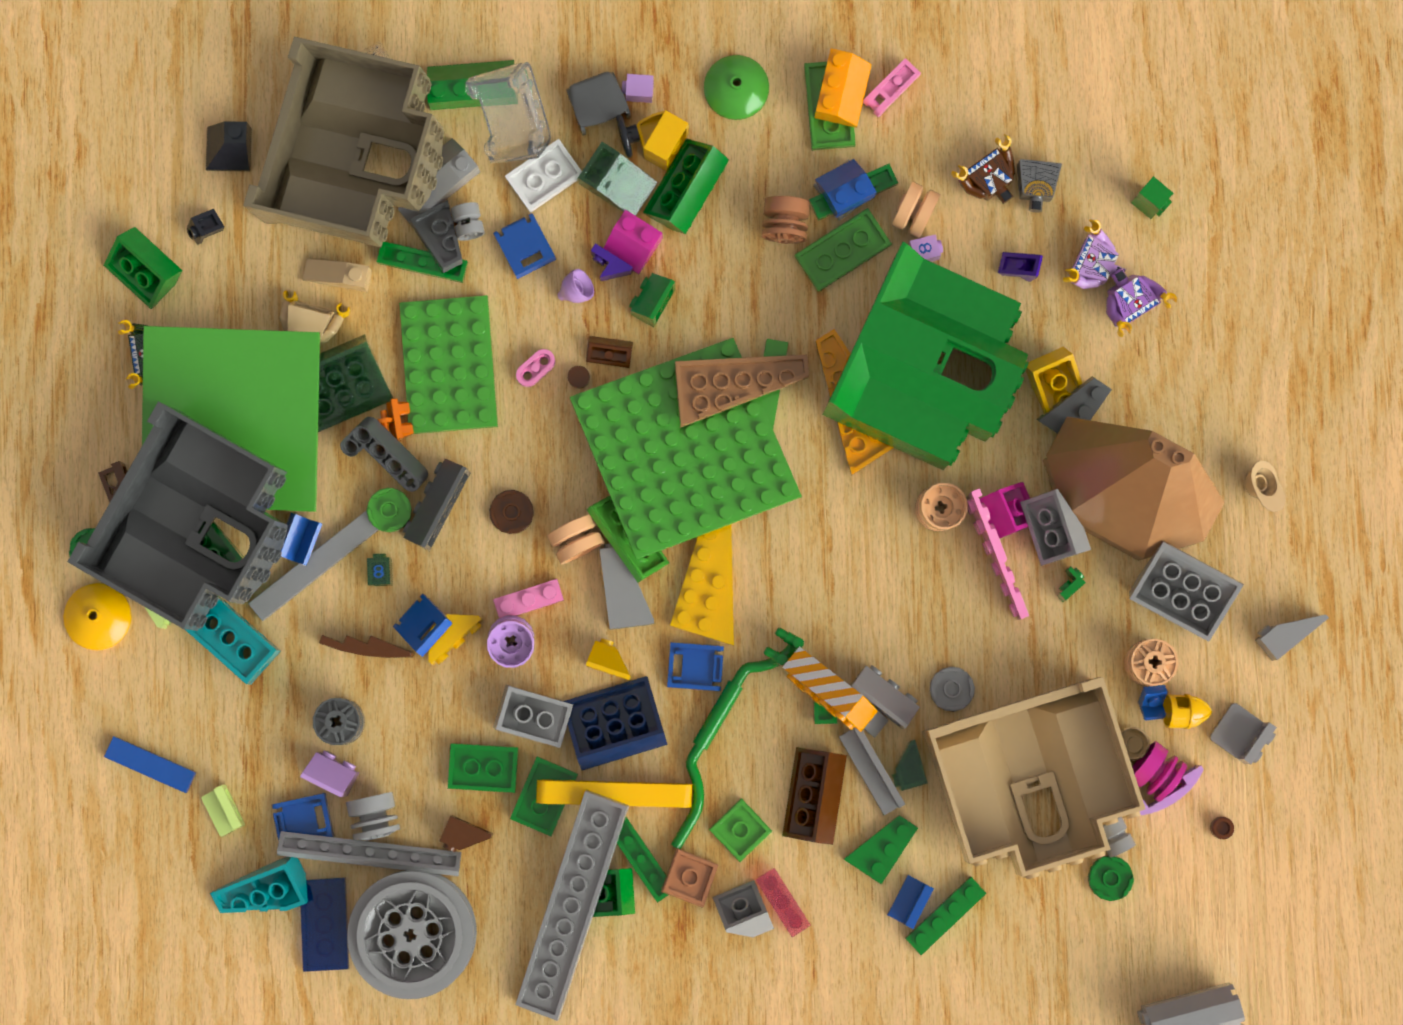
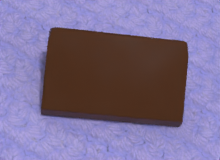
[586,336,633,368]

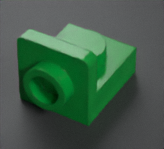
[1057,566,1086,602]

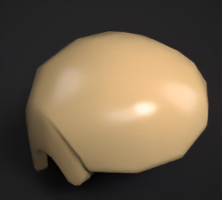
[1121,727,1150,761]

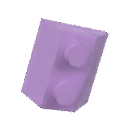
[300,750,359,797]

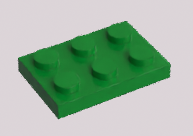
[447,743,519,793]
[510,756,578,837]

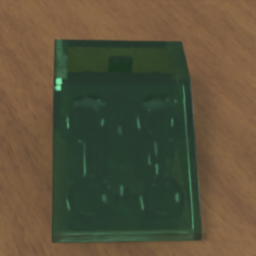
[578,142,658,216]

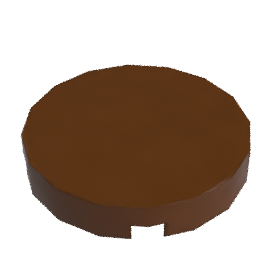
[489,490,534,534]

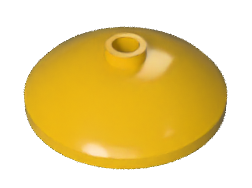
[63,583,131,650]

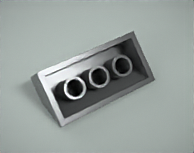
[403,459,471,552]

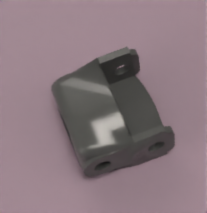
[566,72,631,135]

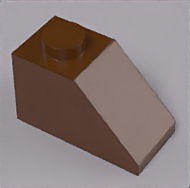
[439,815,493,852]

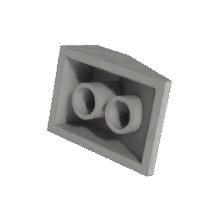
[1020,489,1091,566]
[493,685,573,748]

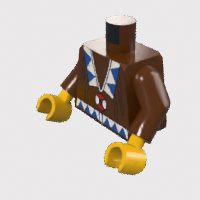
[951,134,1015,204]

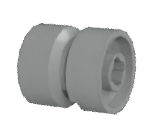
[451,202,485,241]
[1103,817,1136,858]

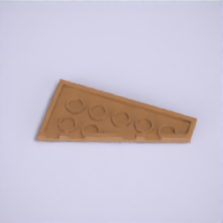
[674,354,809,428]

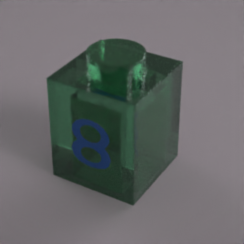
[367,554,393,587]

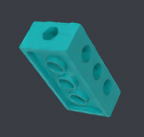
[185,596,281,685]

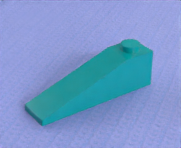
[210,857,308,913]

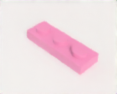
[493,579,564,618]

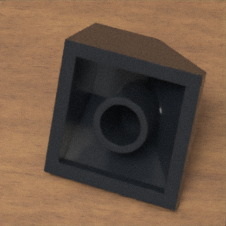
[206,121,252,171]

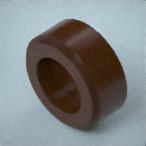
[568,366,590,389]
[1210,817,1234,840]

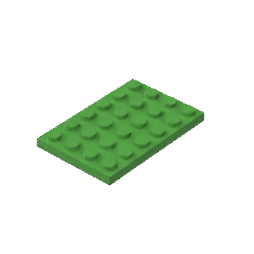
[399,295,498,434]

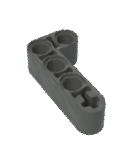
[340,417,428,492]

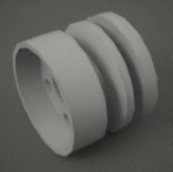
[346,792,400,841]

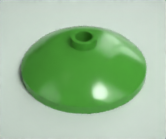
[704,55,769,120]

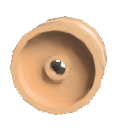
[892,181,941,238]
[547,515,605,565]

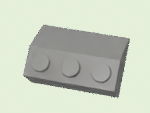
[850,665,920,729]

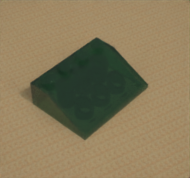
[318,334,393,432]

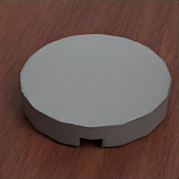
[929,667,975,712]

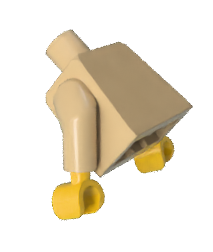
[279,290,350,345]

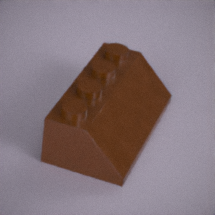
[782,747,847,845]

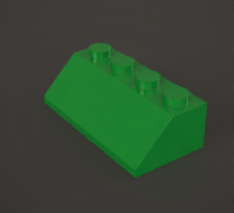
[427,60,518,110]
[643,138,729,234]

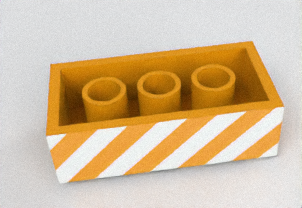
[782,646,878,732]

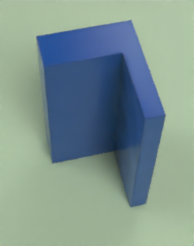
[281,513,322,566]
[887,875,934,929]

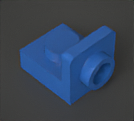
[1138,685,1167,720]

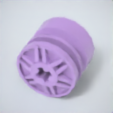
[487,615,534,668]

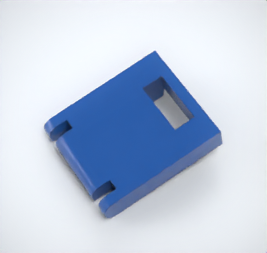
[493,213,556,279]
[393,593,453,657]
[667,642,724,691]
[272,793,334,840]

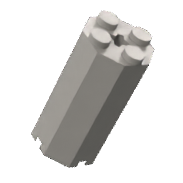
[1137,982,1245,1025]

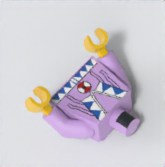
[1063,219,1126,289]

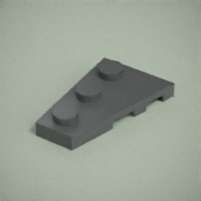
[1037,376,1112,434]

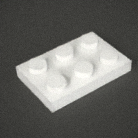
[505,139,584,213]

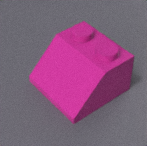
[604,210,663,274]
[979,482,1030,539]

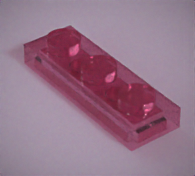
[755,868,811,938]

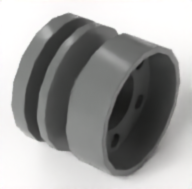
[313,698,365,745]

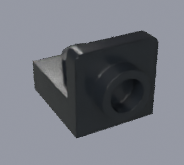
[187,209,225,245]

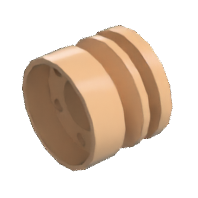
[915,483,968,531]
[1124,639,1178,687]

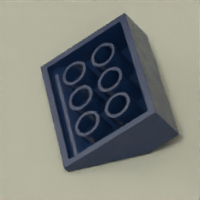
[563,676,668,771]

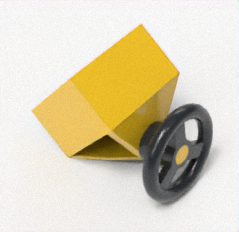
[616,110,689,171]

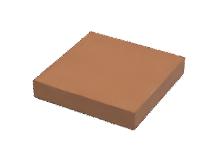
[661,848,718,908]

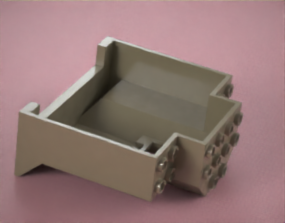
[243,37,444,248]

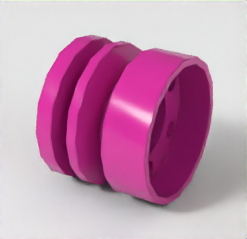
[1132,741,1187,802]

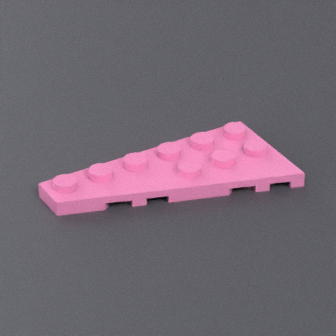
[966,488,1029,620]

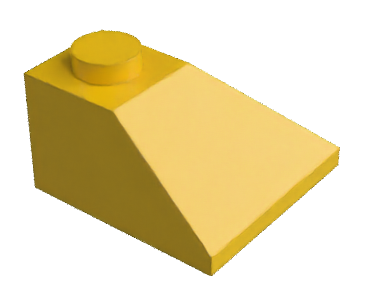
[586,638,631,681]

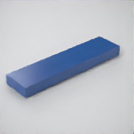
[104,736,197,793]

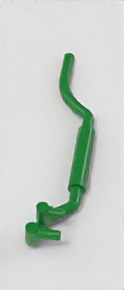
[671,627,804,850]

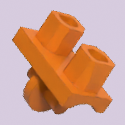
[377,399,414,441]

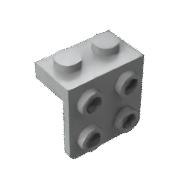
[1210,703,1277,765]

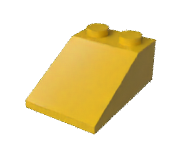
[1026,346,1083,414]

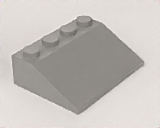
[1129,541,1244,642]

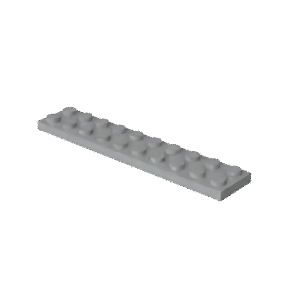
[515,790,629,1021]

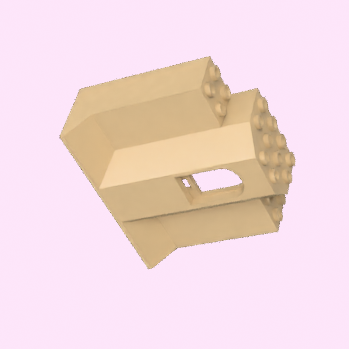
[922,677,1146,879]

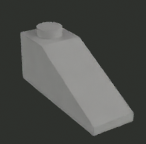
[1255,615,1329,661]

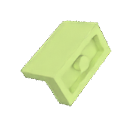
[201,785,245,837]

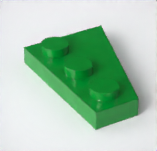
[844,815,918,884]

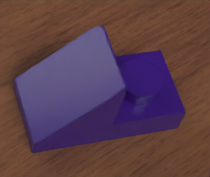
[591,243,633,281]
[998,252,1043,282]

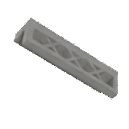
[839,728,905,815]

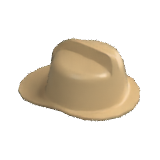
[1245,461,1285,512]

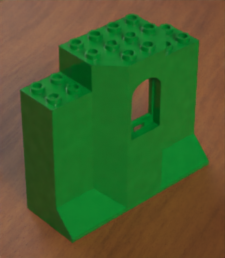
[822,242,1029,470]

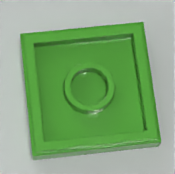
[709,798,772,862]

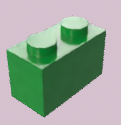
[1131,176,1174,219]

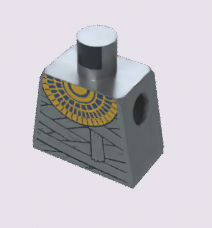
[1017,159,1062,213]

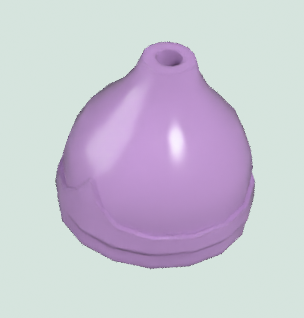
[557,269,594,303]

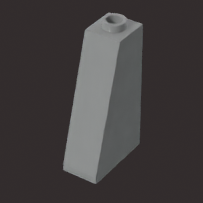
[600,544,654,630]

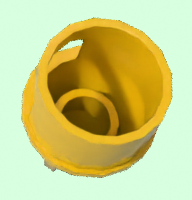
[1163,694,1212,729]

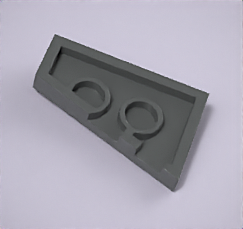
[410,200,462,273]

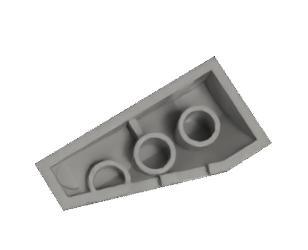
[398,138,480,224]

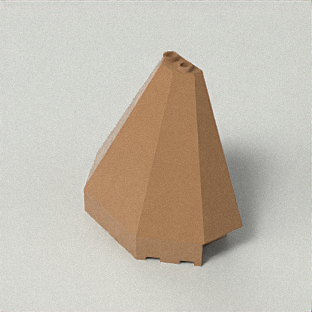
[1043,417,1225,561]

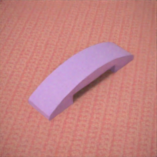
[1140,765,1204,815]

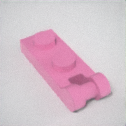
[863,58,921,117]

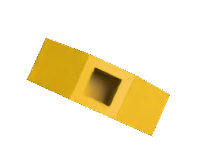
[428,614,483,665]

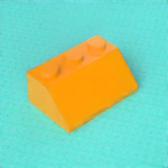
[814,48,872,128]

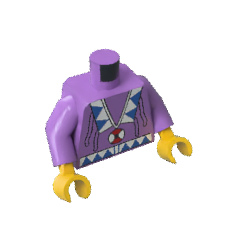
[1106,268,1177,337]

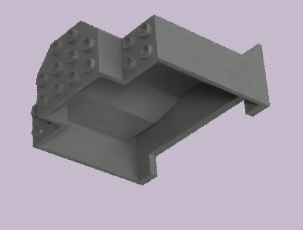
[67,401,288,631]

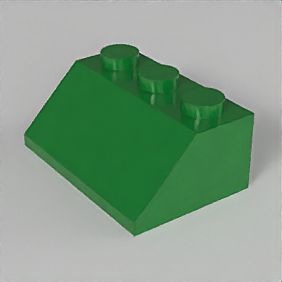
[103,227,183,309]

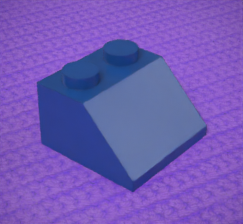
[815,159,876,218]

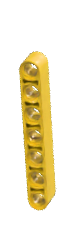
[536,780,692,808]

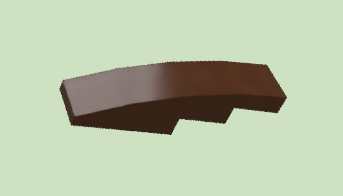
[319,635,415,658]

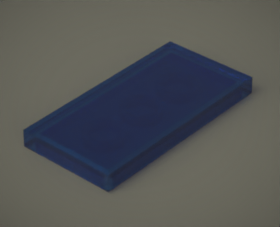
[300,877,349,972]

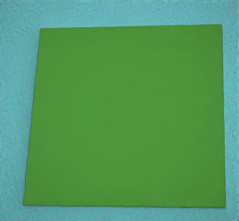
[142,326,320,512]
[570,338,802,560]

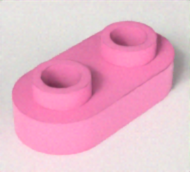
[516,349,555,387]

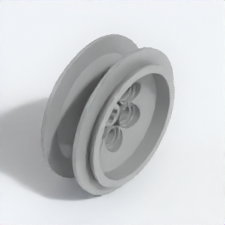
[347,870,477,999]

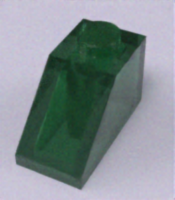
[891,740,928,791]

